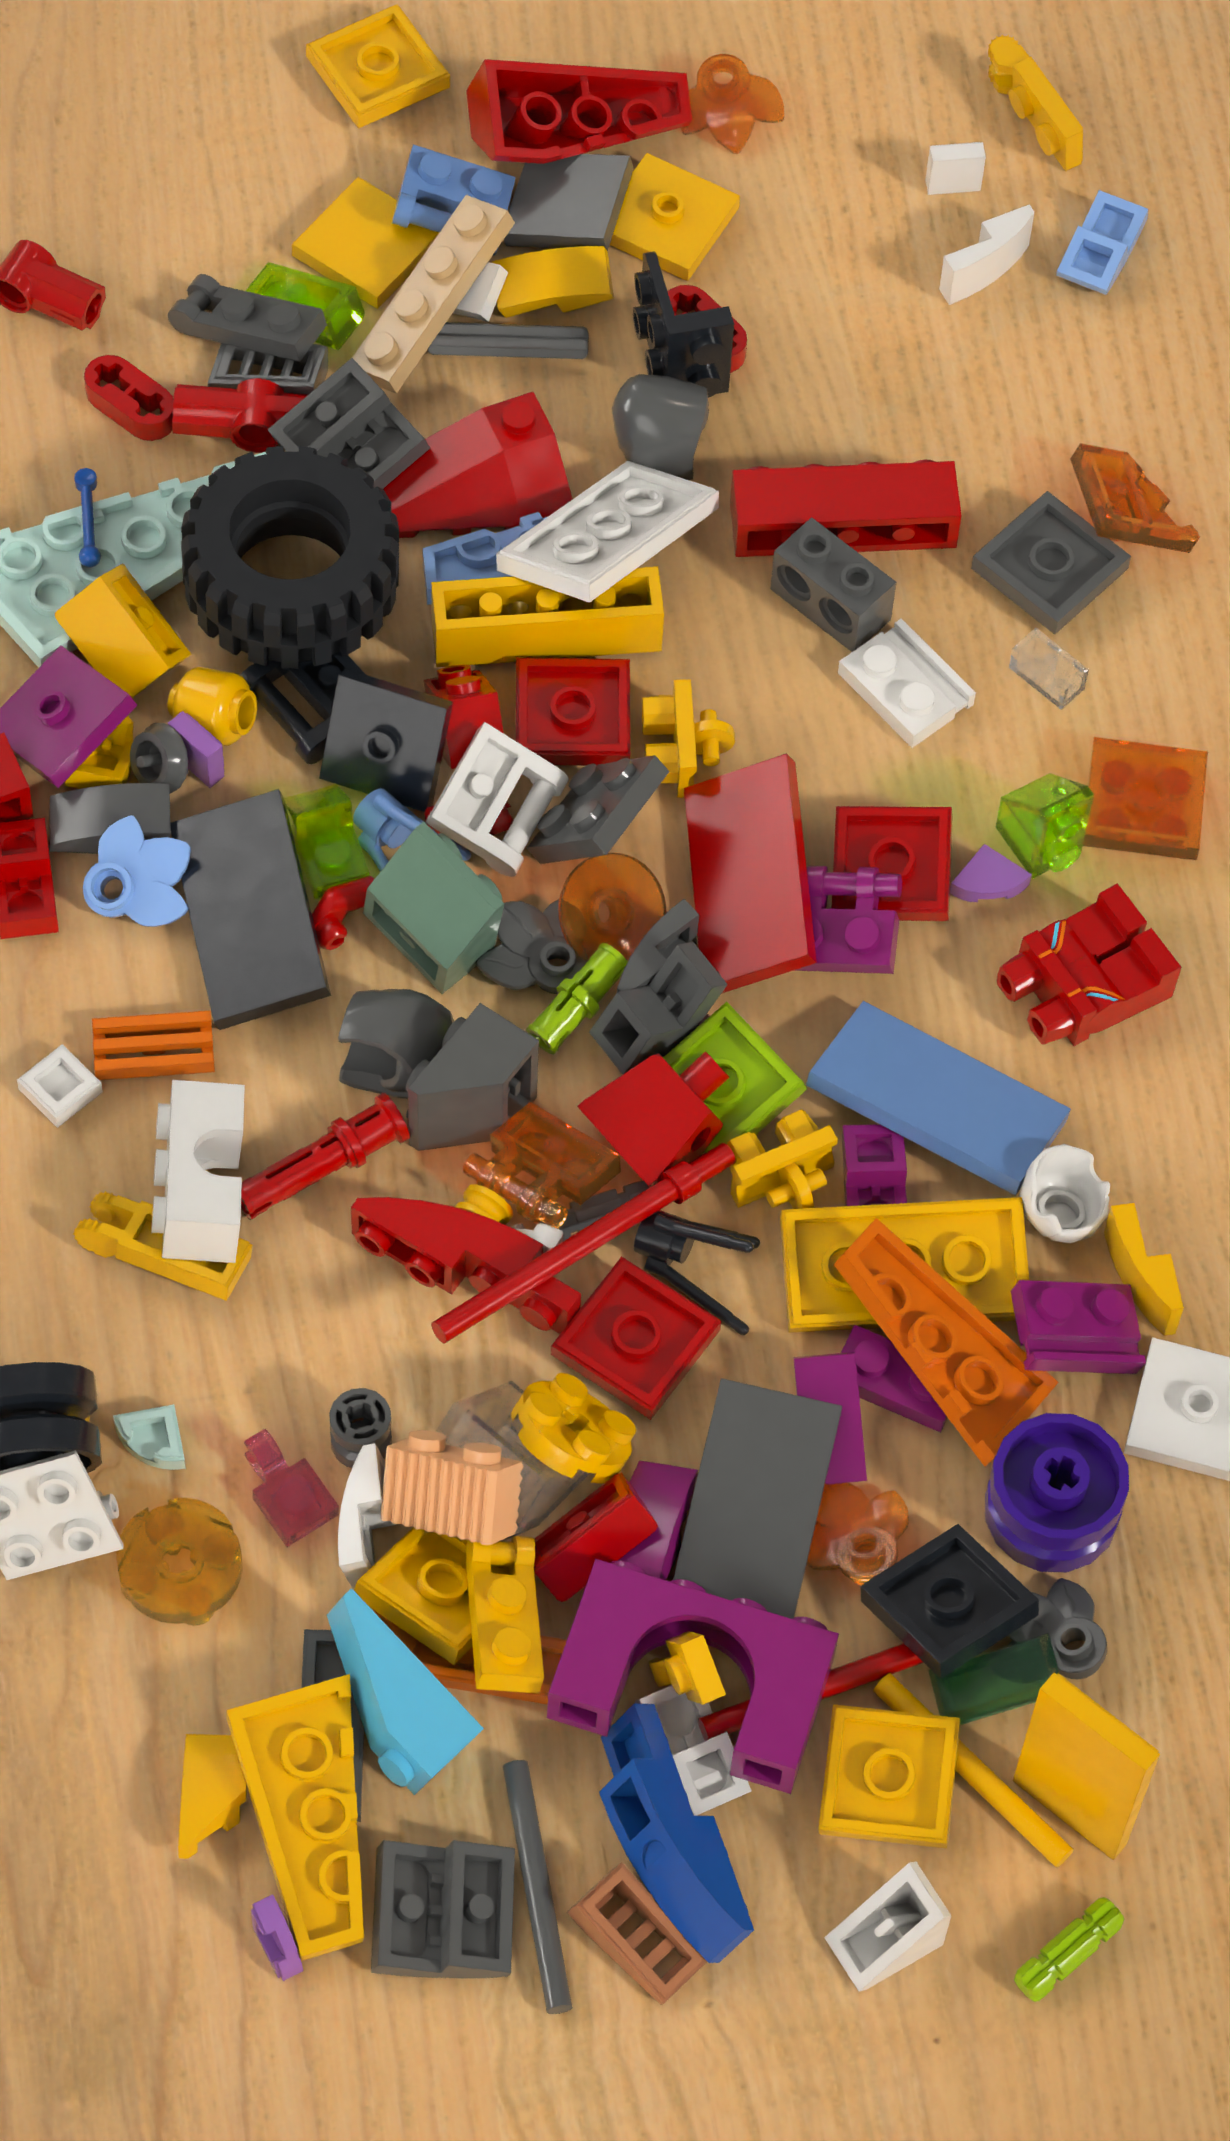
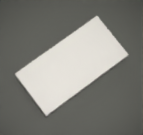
[496,461,719,603]

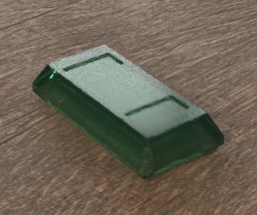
[928,1633,1060,1725]

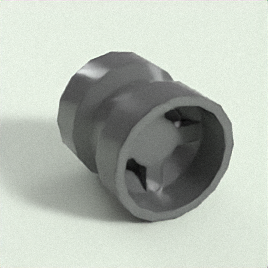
[329,1388,392,1468]

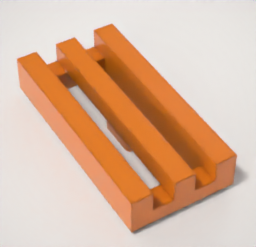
[92,1010,215,1080]

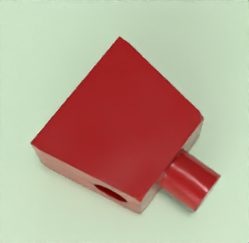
[577,1051,730,1188]

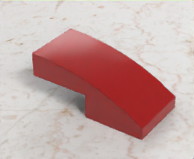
[0,817,59,939]

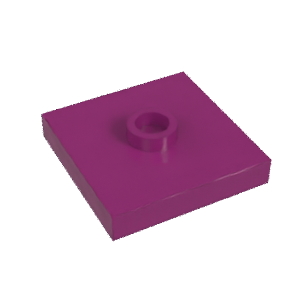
[0,645,137,788]

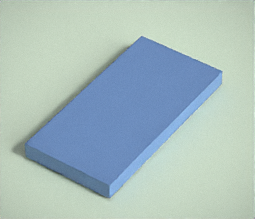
[806,1001,1071,1196]

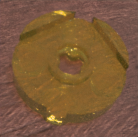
[116,1498,243,1626]

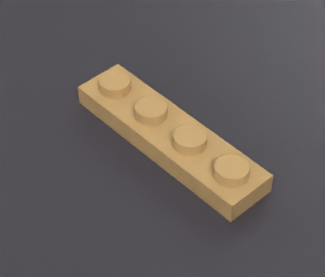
[352,195,515,394]

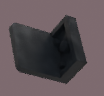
[633,251,734,398]

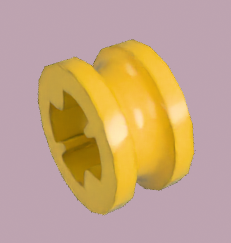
[454,1184,513,1224]

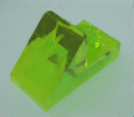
[284,784,370,900]

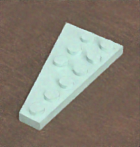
[0,452,266,668]

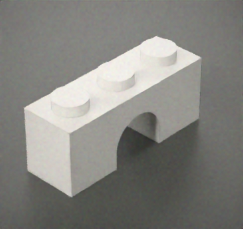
[151,1080,245,1263]

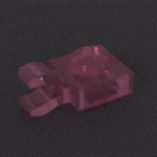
[244,1429,339,1547]

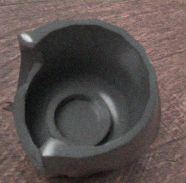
[612,374,709,480]
[338,989,454,1099]

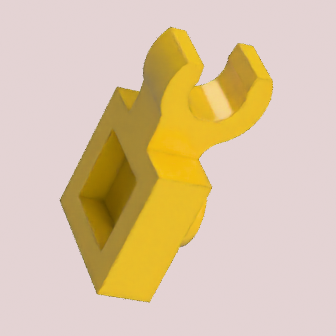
[648,1631,726,1705]

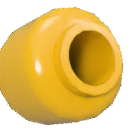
[167,667,257,746]

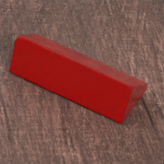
[534,1472,658,1602]

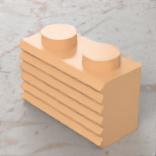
[380,1430,524,1545]

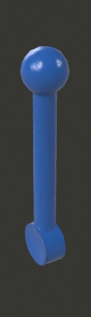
[74,468,101,568]

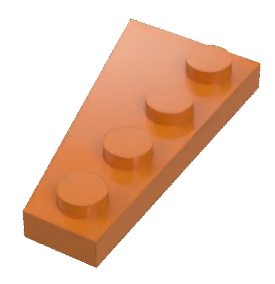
[834,1218,1059,1467]

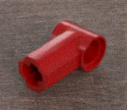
[0,240,106,331]

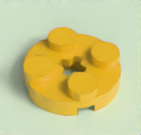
[511,1373,636,1484]

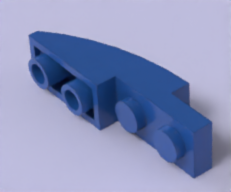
[599,1703,754,1963]

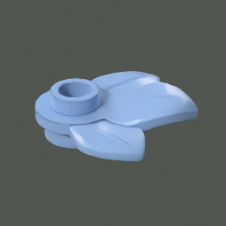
[83,815,191,927]

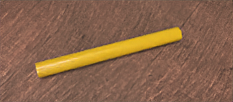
[873,1673,1074,1868]

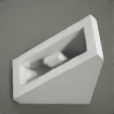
[824,1861,951,1992]

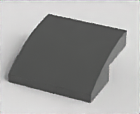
[268,358,430,489]
[371,1840,515,1979]

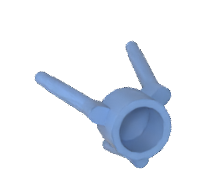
[353,788,471,872]

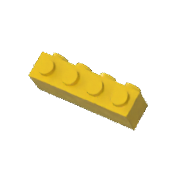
[431,566,664,668]

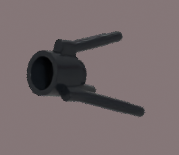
[634,1210,760,1335]

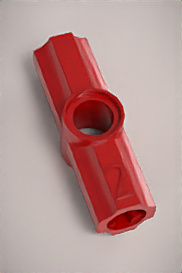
[172,378,307,453]

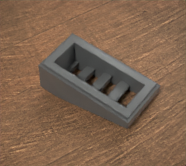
[208,343,328,395]

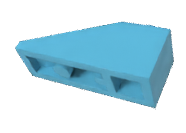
[327,1588,484,1795]

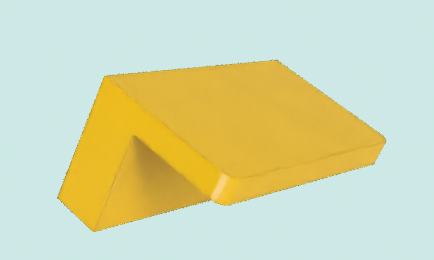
[55,563,192,698]

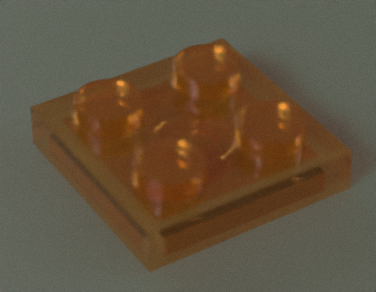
[1082,737,1208,860]

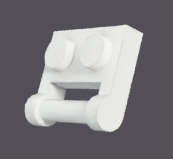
[425,722,569,877]

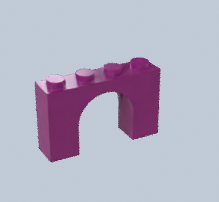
[546,1559,839,1794]

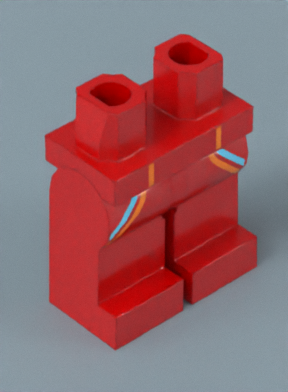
[996,883,1182,1046]

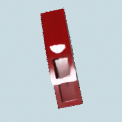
[351,1197,581,1334]

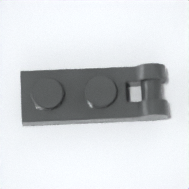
[168,274,327,362]

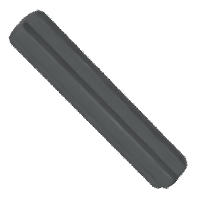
[428,322,589,359]

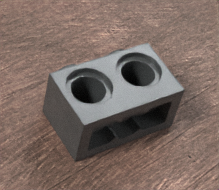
[770,517,897,652]

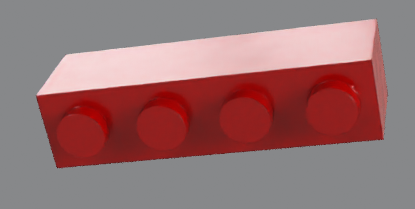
[730,459,962,557]

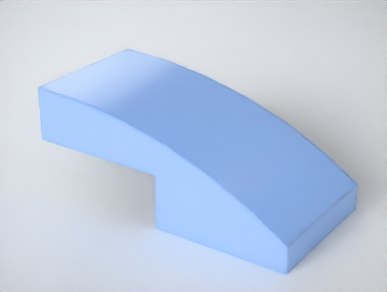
[1056,190,1148,295]

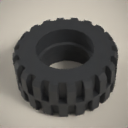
[181,446,399,669]

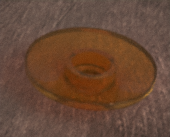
[558,853,667,961]

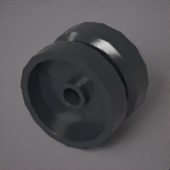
[0,1362,102,1473]

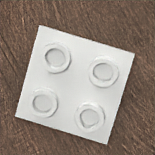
[0,1450,124,1580]

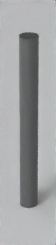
[503,1760,573,2014]

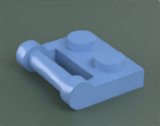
[392,144,516,256]

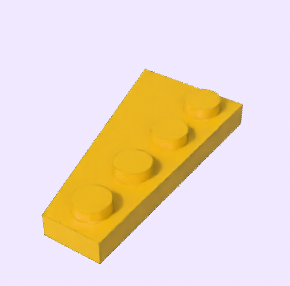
[226,1674,364,1961]

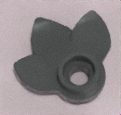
[477,899,587,994]
[990,1578,1107,1686]

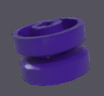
[985,1413,1129,1573]

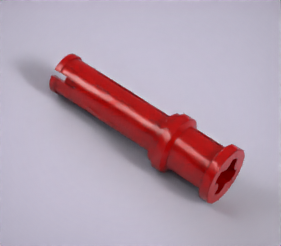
[241,1093,410,1220]

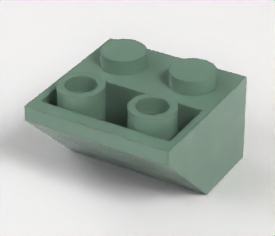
[363,822,505,994]

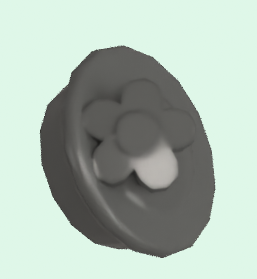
[130,723,188,793]

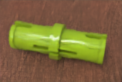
[526,943,628,1055]

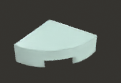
[113,1404,186,1470]

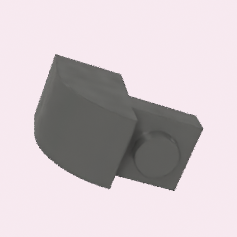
[589,942,728,1074]

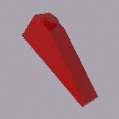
[466,59,692,164]
[383,391,573,538]

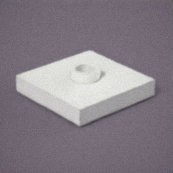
[1124,1337,1230,1481]

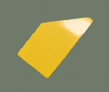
[65,716,134,789]
[178,1734,247,1859]

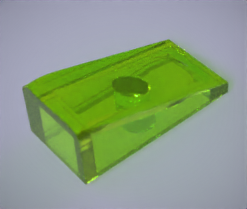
[246,262,365,350]

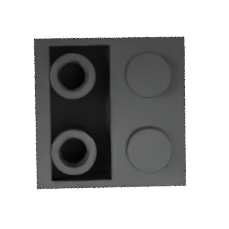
[406,1003,539,1151]

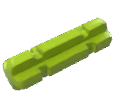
[1014,1897,1124,2002]

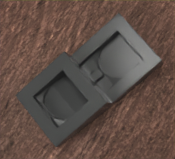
[49,783,171,854]
[617,899,699,992]

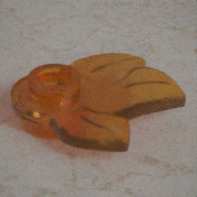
[681,54,784,154]
[807,1483,909,1585]

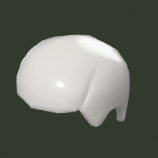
[1019,1144,1110,1243]

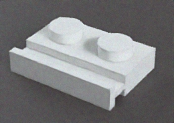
[838,619,976,748]

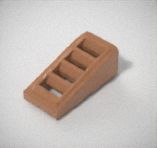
[567,1862,707,2005]

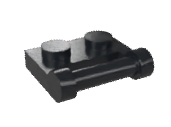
[241,652,366,764]

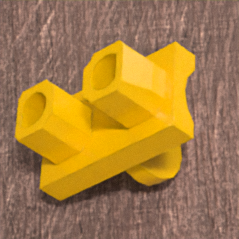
[642,679,735,798]
[727,1109,838,1209]

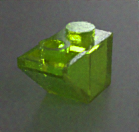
[995,773,1094,879]

